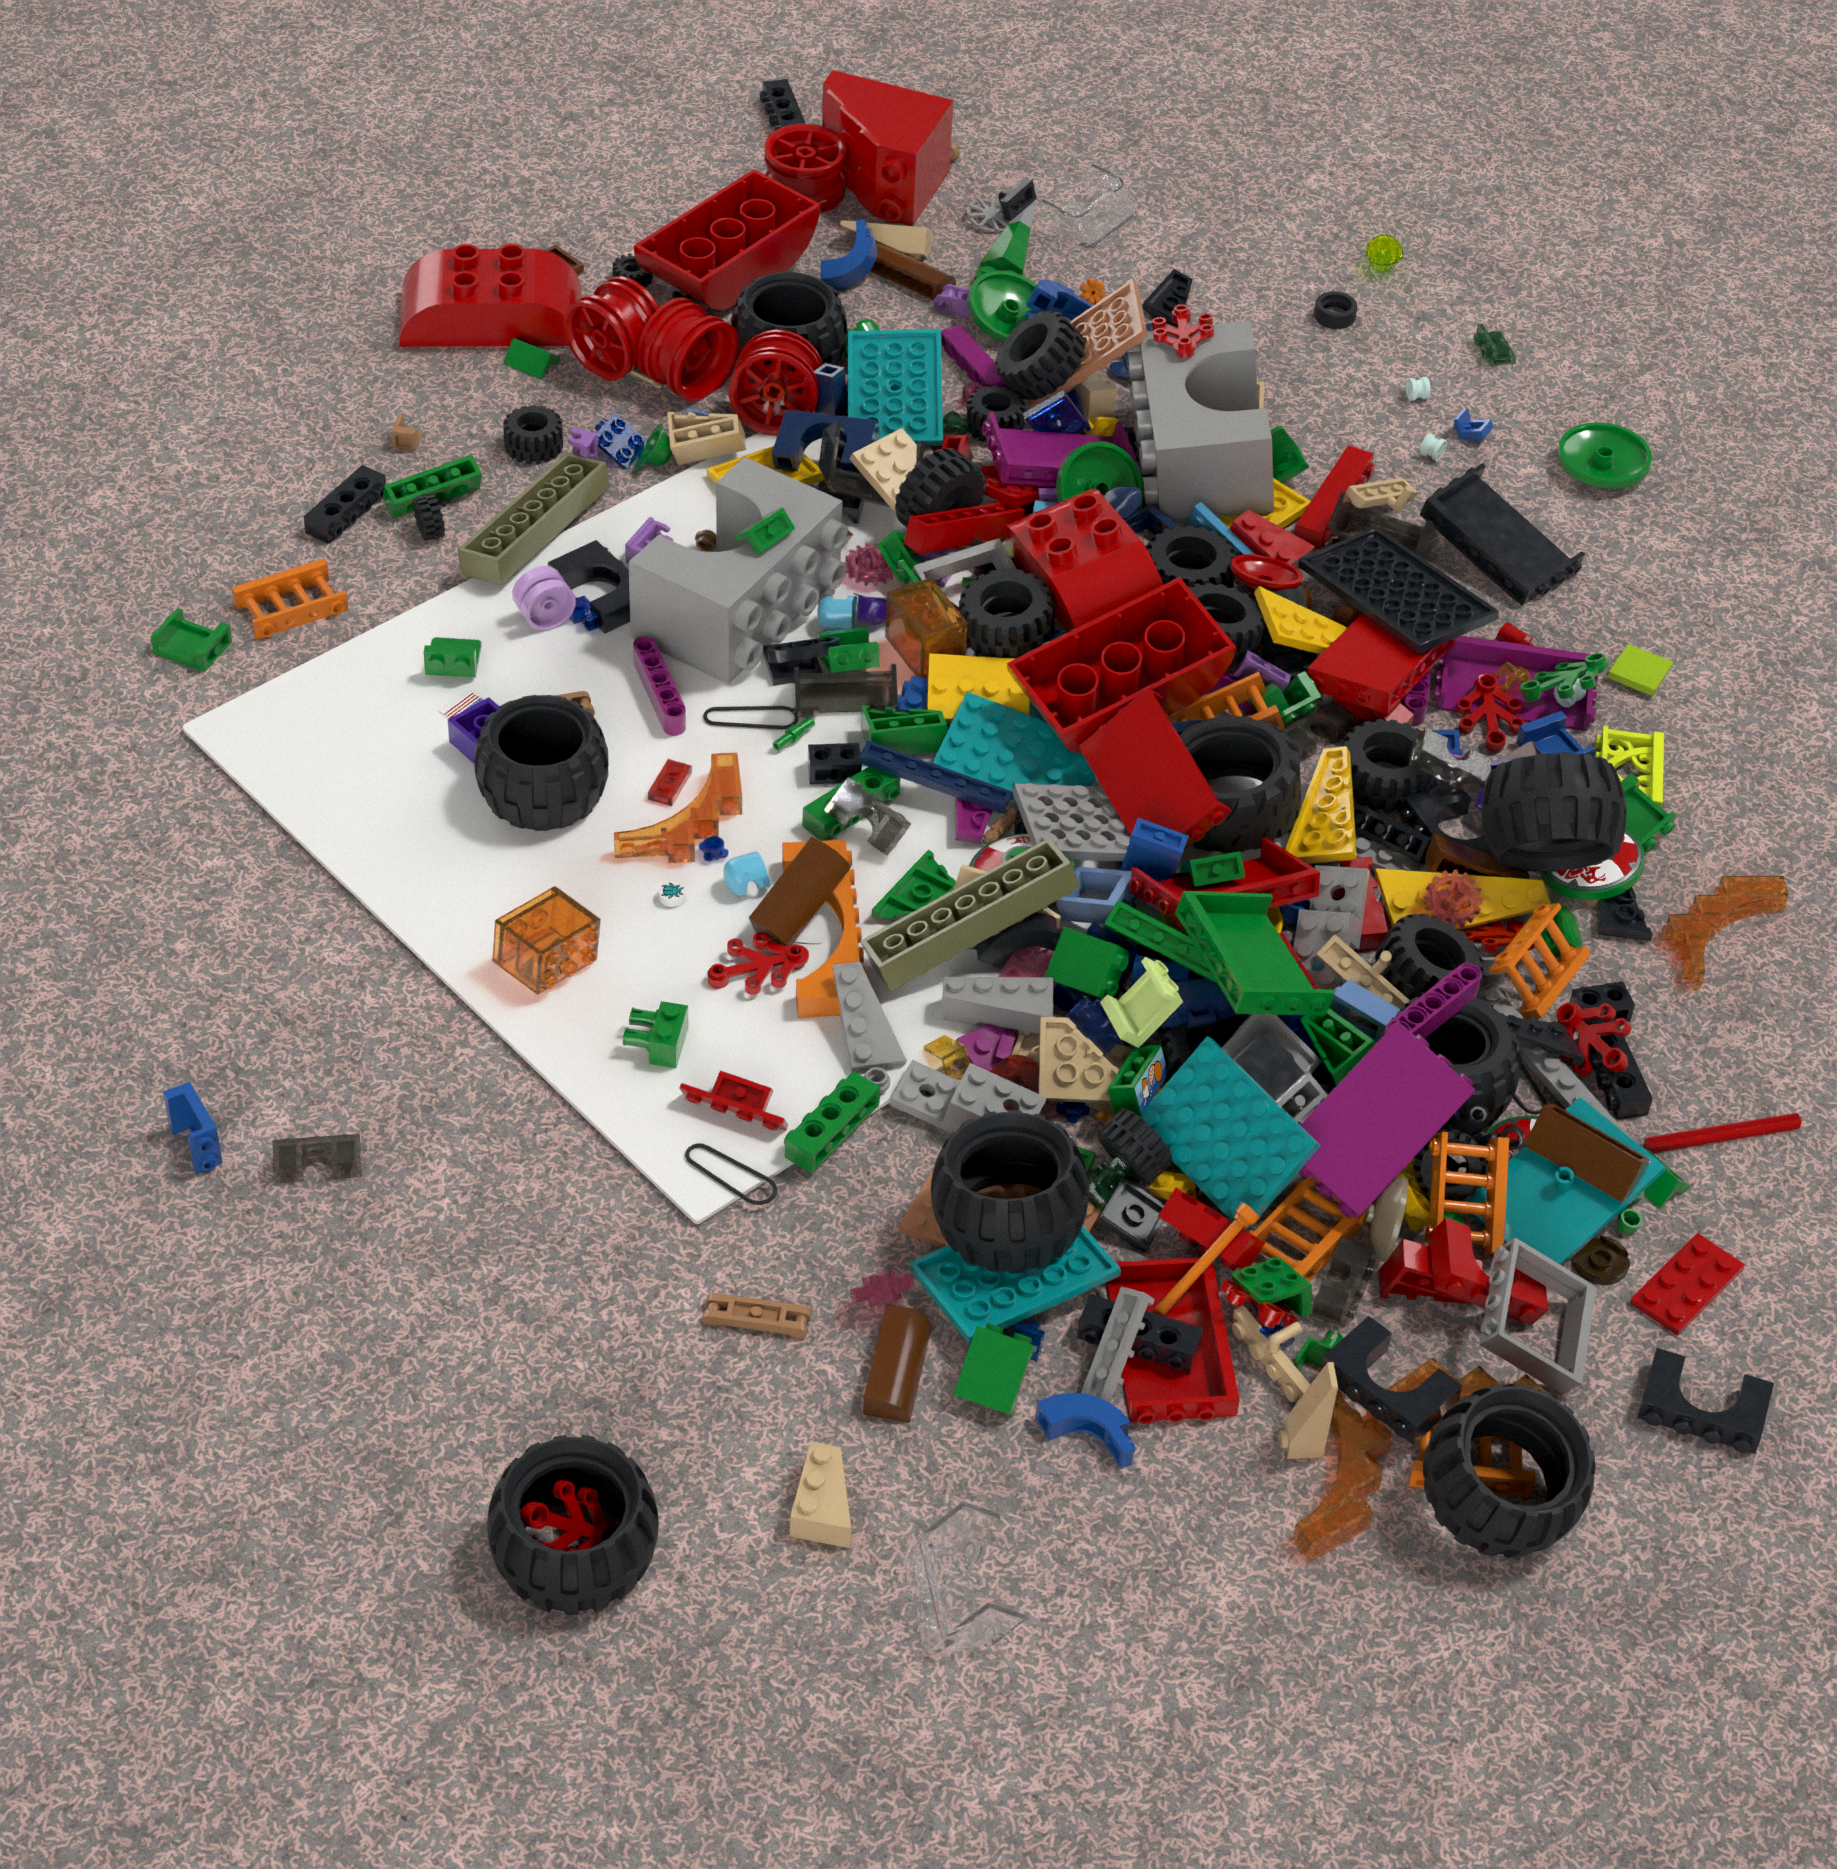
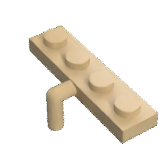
[1345,478,1418,512]
[1316,934,1410,1009]
[1231,1305,1310,1404]

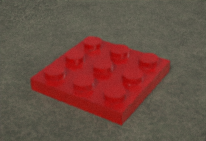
[980,464,1055,507]

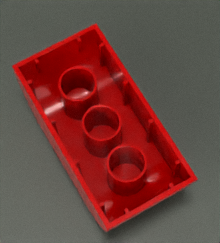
[634,169,821,310]
[399,244,582,347]
[1001,489,1163,633]
[1007,577,1236,753]

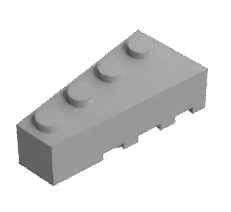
[942,977,1053,1036]

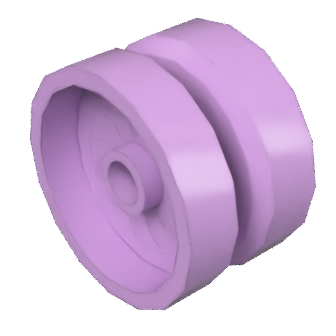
[512,566,576,630]

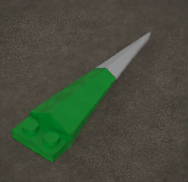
[974,187,1038,281]

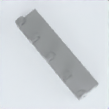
[1081,1287,1155,1406]

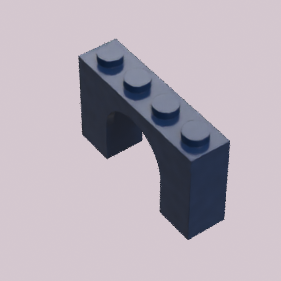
[814,363,848,417]
[771,410,880,480]

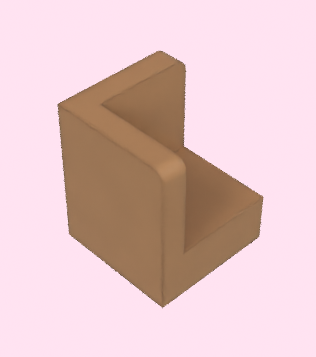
[391,415,423,451]

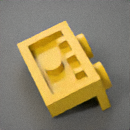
[1393,1169,1430,1232]

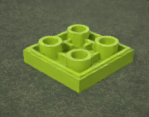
[1608,644,1673,696]

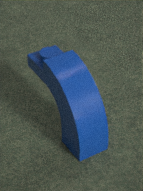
[820,219,878,290]
[1026,279,1094,320]
[1035,1393,1135,1469]

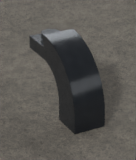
[976,912,1064,969]

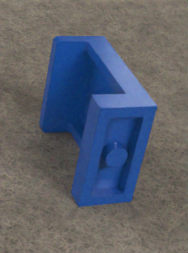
[1516,711,1596,756]
[1120,818,1189,882]
[163,1082,222,1173]

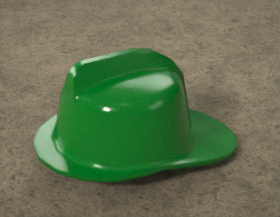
[632,424,672,471]

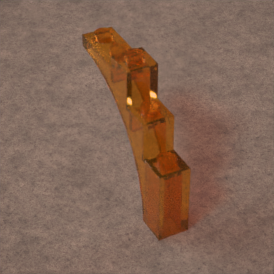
[614,752,742,863]
[1662,876,1789,989]
[1292,1390,1392,1562]

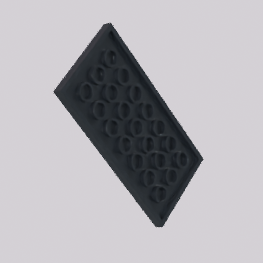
[1298,527,1499,654]

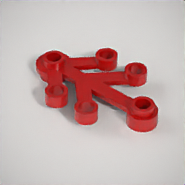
[1152,305,1214,358]
[1456,673,1525,752]
[1458,920,1535,953]
[707,932,809,995]
[1556,1003,1632,1077]
[1220,1279,1298,1328]
[520,1480,618,1552]

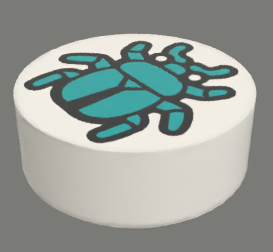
[659,881,685,907]

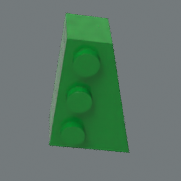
[861,705,947,755]
[1300,1009,1375,1086]

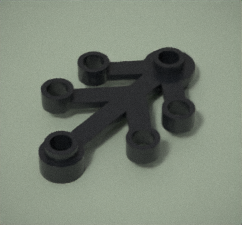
[1437,1104,1524,1172]

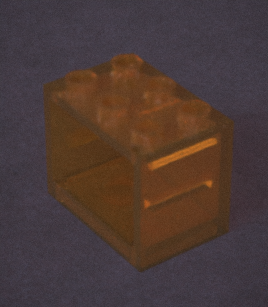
[885,578,967,679]
[492,886,601,995]

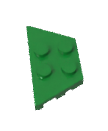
[871,850,956,921]

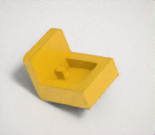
[1080,417,1118,437]
[1148,1171,1198,1200]

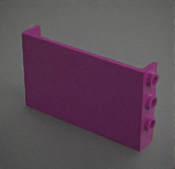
[982,412,1142,487]
[1434,636,1598,731]
[1298,1021,1475,1220]

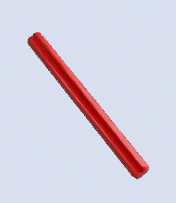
[1643,1113,1802,1153]

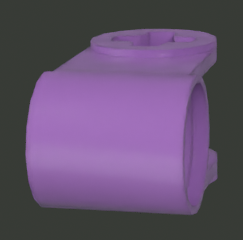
[933,284,971,318]

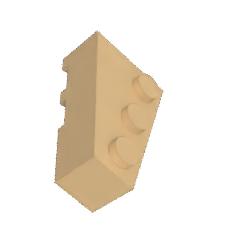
[1069,371,1117,420]
[667,412,746,465]
[790,1442,851,1548]

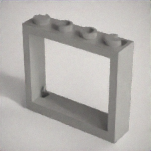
[912,539,1019,650]
[1479,1238,1597,1394]

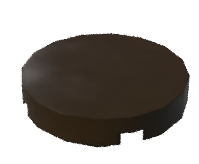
[1572,1236,1630,1285]

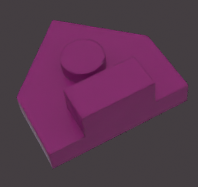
[955,1024,1016,1078]

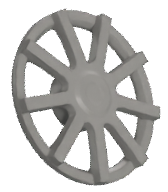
[967,197,1009,233]

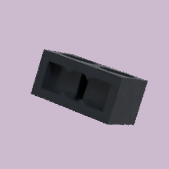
[808,743,862,785]
[1569,981,1635,1022]

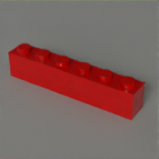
[1294,445,1375,550]
[904,502,1025,555]

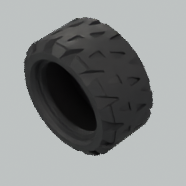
[1178,716,1302,854]

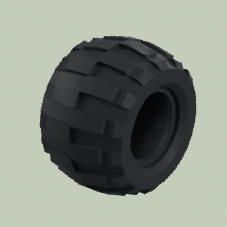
[731,272,847,387]
[474,695,609,831]
[1381,997,1522,1136]

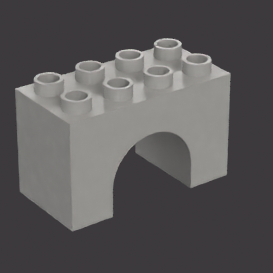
[1128,320,1274,523]
[629,457,848,684]

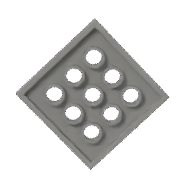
[1013,783,1131,861]

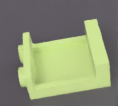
[1100,957,1183,1048]

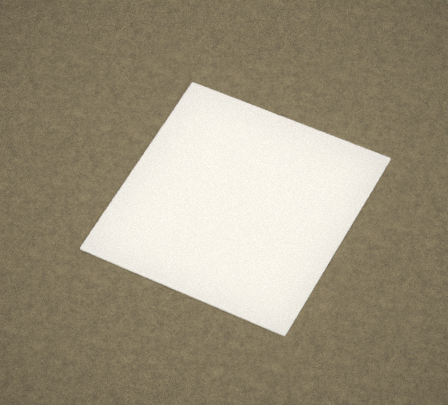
[183,411,1309,1224]

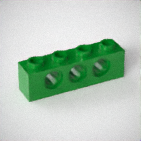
[383,455,482,518]
[802,767,901,841]
[784,1071,880,1173]

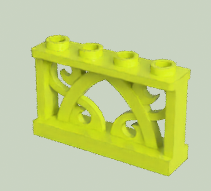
[1594,726,1664,807]

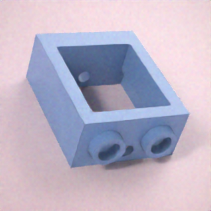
[1056,866,1137,925]
[1331,979,1400,1044]

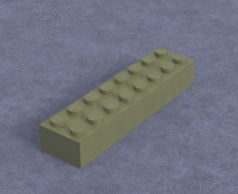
[457,453,610,585]
[860,838,1080,991]

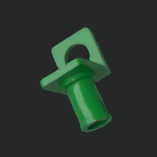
[1294,1330,1343,1372]

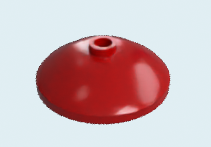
[1230,554,1303,591]

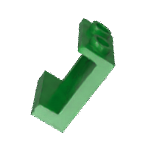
[151,608,232,672]
[818,627,880,673]
[1621,773,1677,852]
[1174,851,1245,887]
[1044,927,1130,1000]
[953,1323,1037,1415]

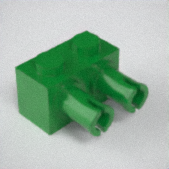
[623,1001,688,1068]

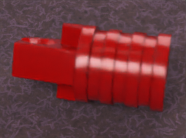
[1496,622,1535,646]

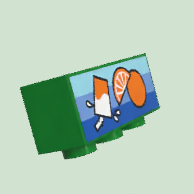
[1107,1045,1169,1117]

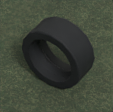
[1314,291,1357,329]

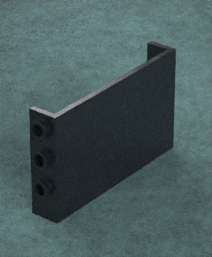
[1420,463,1585,606]

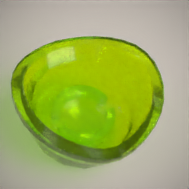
[1365,234,1404,272]

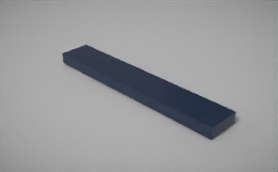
[858,741,1013,814]

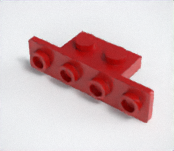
[679,1070,788,1131]

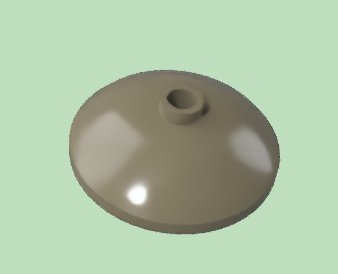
[1365,1176,1408,1262]

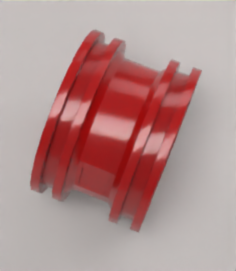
[764,124,847,214]
[563,276,659,381]
[636,297,739,403]
[729,330,823,436]

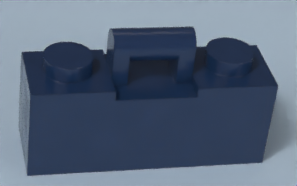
[1158,978,1237,1028]

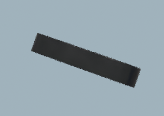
[767,636,840,663]

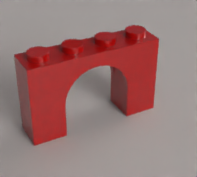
[1429,1218,1549,1324]

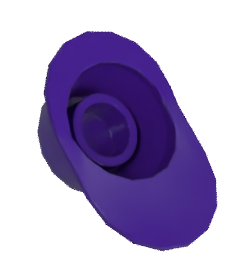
[854,593,909,625]

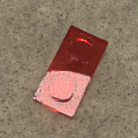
[648,759,692,806]

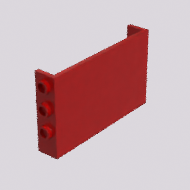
[1307,613,1456,714]
[1078,688,1232,853]
[1129,837,1320,929]
[1106,1258,1240,1424]

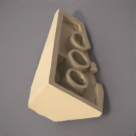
[840,220,934,261]
[1279,1362,1338,1459]

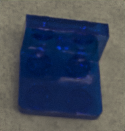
[591,411,647,469]

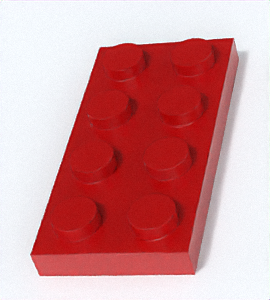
[1630,1233,1745,1336]

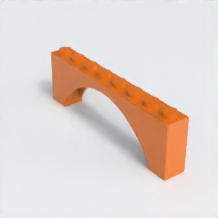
[782,840,866,1018]

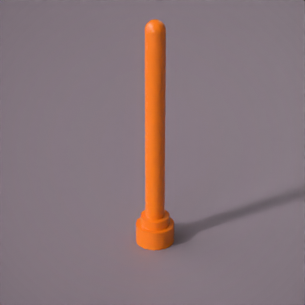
[1155,1202,1260,1316]

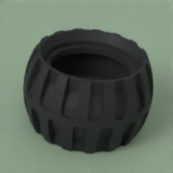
[1481,752,1627,872]
[931,1110,1089,1273]
[1423,1384,1596,1558]
[487,1435,659,1615]

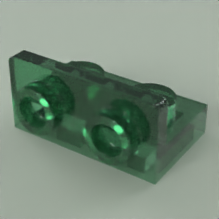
[1473,324,1517,367]
[1088,1156,1140,1213]

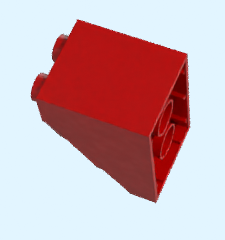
[822,70,953,227]

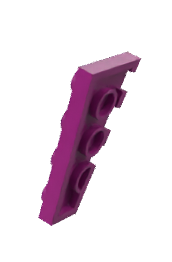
[955,797,993,844]

